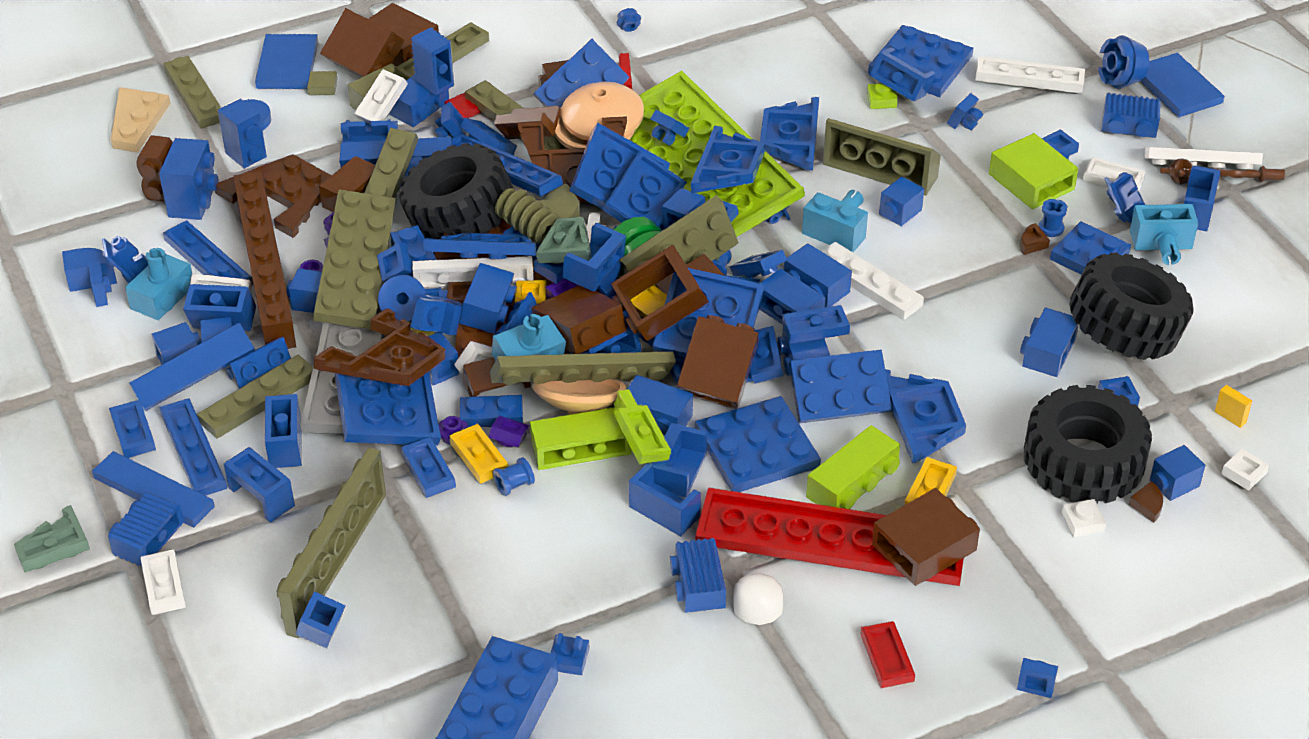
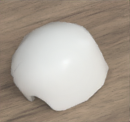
[733,573,784,625]

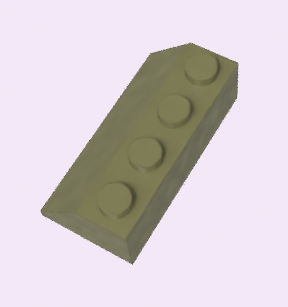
[823,118,941,196]

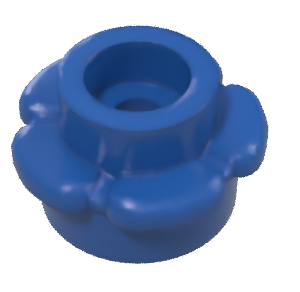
[616,8,641,32]

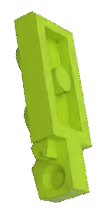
[614,389,671,464]

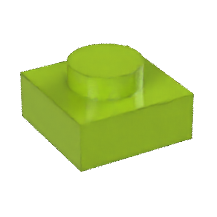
[867,83,898,109]

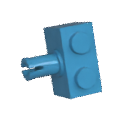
[802,189,868,252]
[1130,204,1198,265]
[125,248,193,321]
[492,314,566,361]

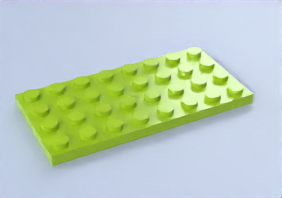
[630,70,805,237]

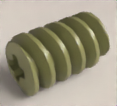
[495,188,560,244]

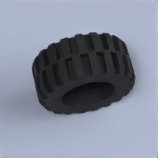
[399,143,514,239]
[1069,253,1194,360]
[1023,385,1152,504]

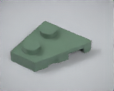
[536,217,592,264]
[14,505,90,573]

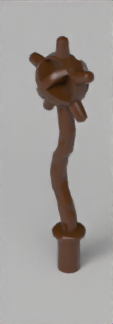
[1160,158,1285,185]

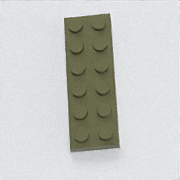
[313,189,396,329]
[277,448,386,638]

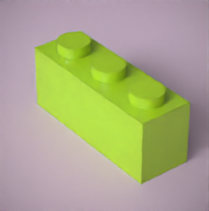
[530,407,632,470]
[806,425,900,509]

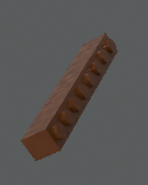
[233,171,296,349]

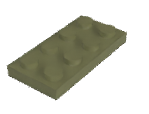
[620,195,739,286]

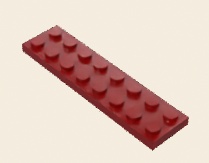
[695,487,964,586]

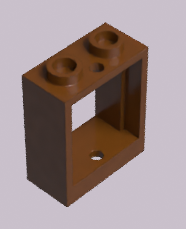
[611,245,709,341]

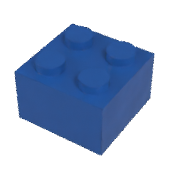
[159,138,219,220]

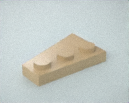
[111,87,171,152]

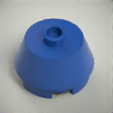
[1098,35,1149,89]

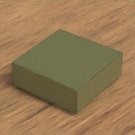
[307,71,338,95]

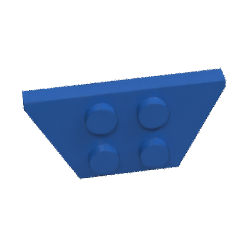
[760,97,819,171]
[691,126,765,193]
[423,233,536,259]
[885,369,966,463]

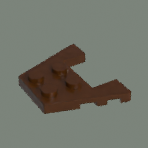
[518,116,627,204]
[215,154,332,238]
[314,308,445,386]

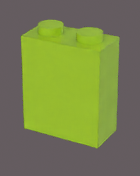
[989,133,1079,210]

